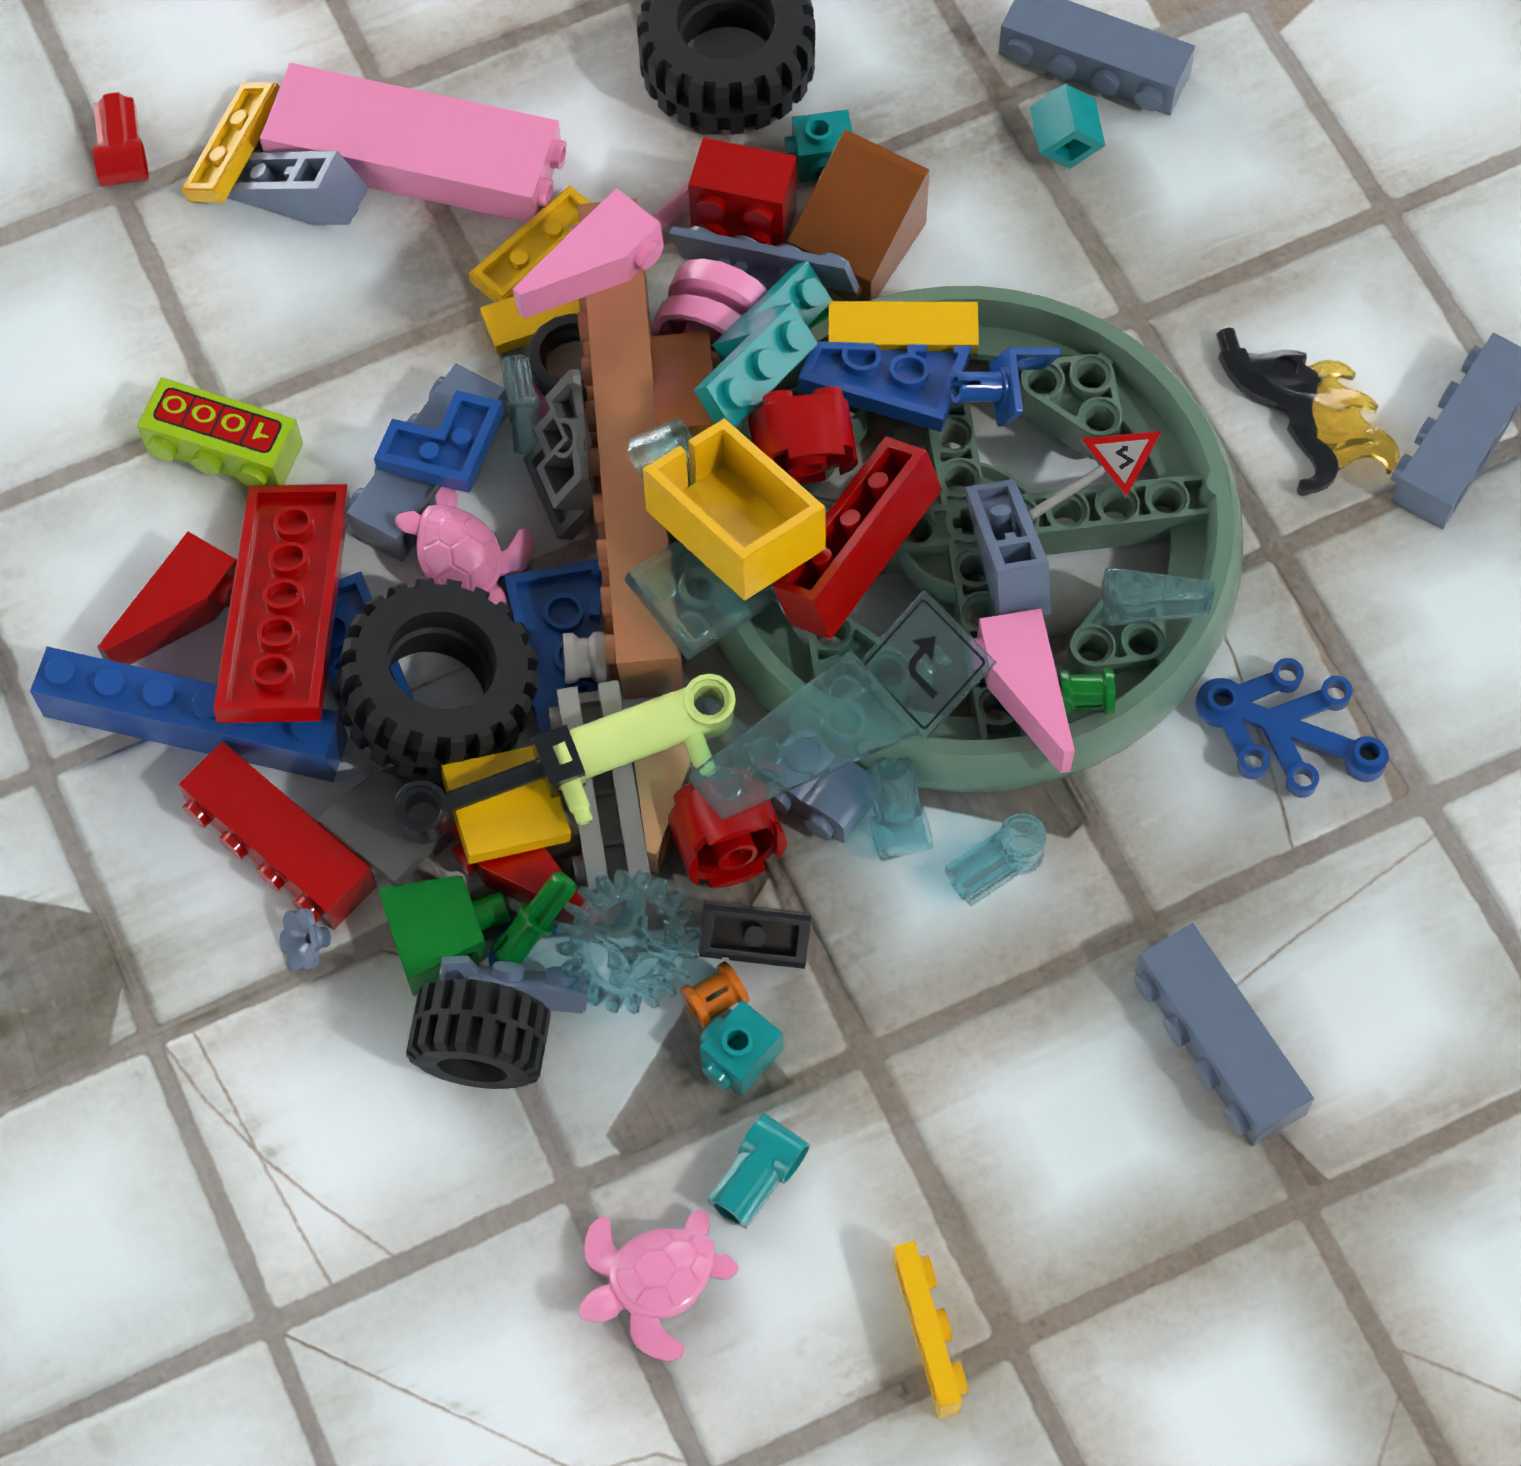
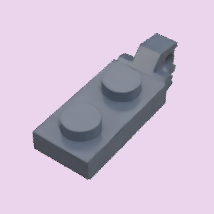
[439,956,588,1014]

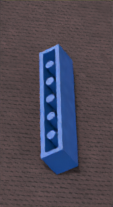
[30,646,348,782]

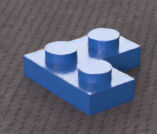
[374,390,505,493]

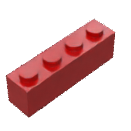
[772,436,942,640]
[178,741,377,930]

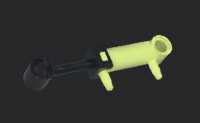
[394,674,736,844]

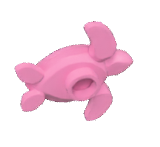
[395,486,534,608]
[579,1210,739,1362]

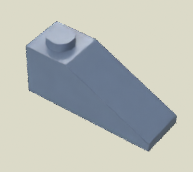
[227,151,368,225]
[965,479,1051,616]

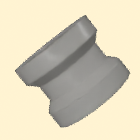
[562,631,606,684]

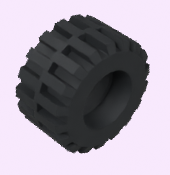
[406,979,551,1089]

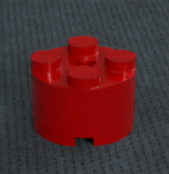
[748,386,858,485]
[668,768,787,888]

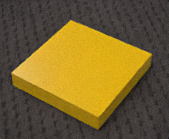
[441,746,571,865]

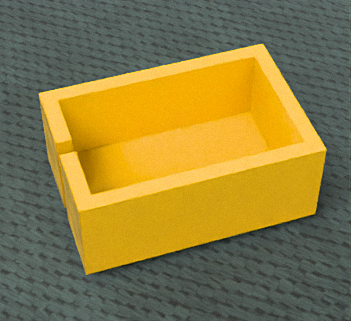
[643,418,826,601]

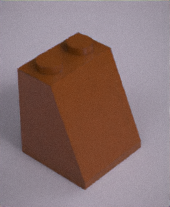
[787,129,930,301]

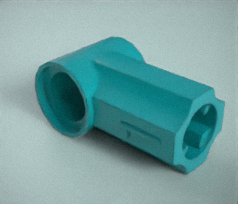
[708,1113,810,1229]

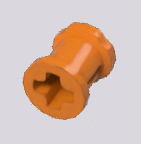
[679,961,750,1029]

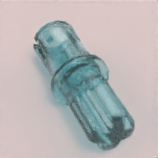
[501,354,542,454]

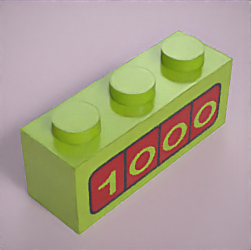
[137,377,303,487]

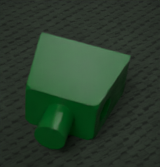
[378,875,511,996]

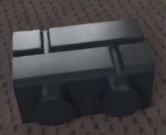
[698,900,811,969]

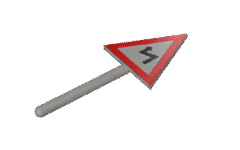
[1028,431,1162,520]

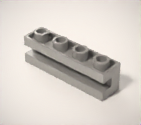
[548,680,651,901]

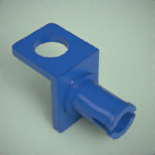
[949,347,1061,427]

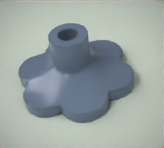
[280,908,331,972]

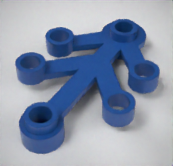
[1195,658,1389,798]

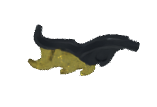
[1216,328,1399,496]

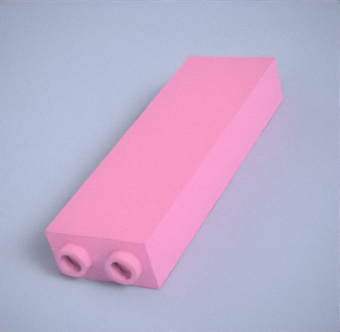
[260,63,567,222]

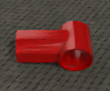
[93,92,149,187]

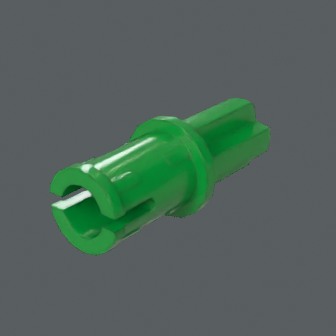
[492,871,577,964]

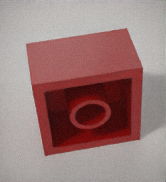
[688,137,797,246]

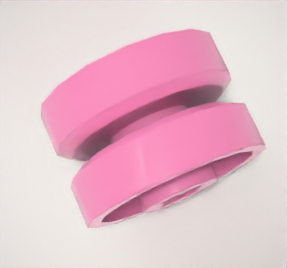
[651,258,768,351]

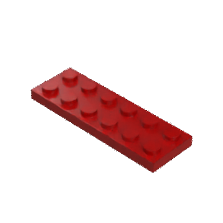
[214,484,350,723]

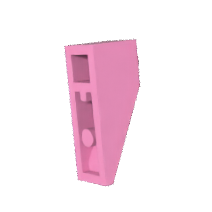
[513,188,664,318]
[970,608,1075,774]

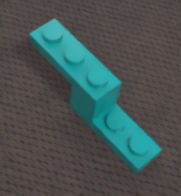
[693,261,833,427]

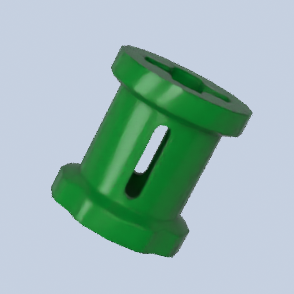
[1058,668,1115,716]

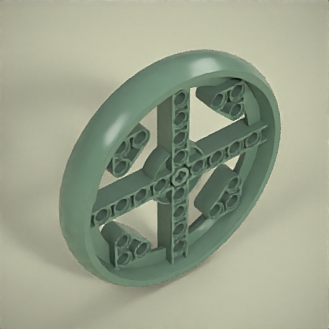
[691,286,1244,793]

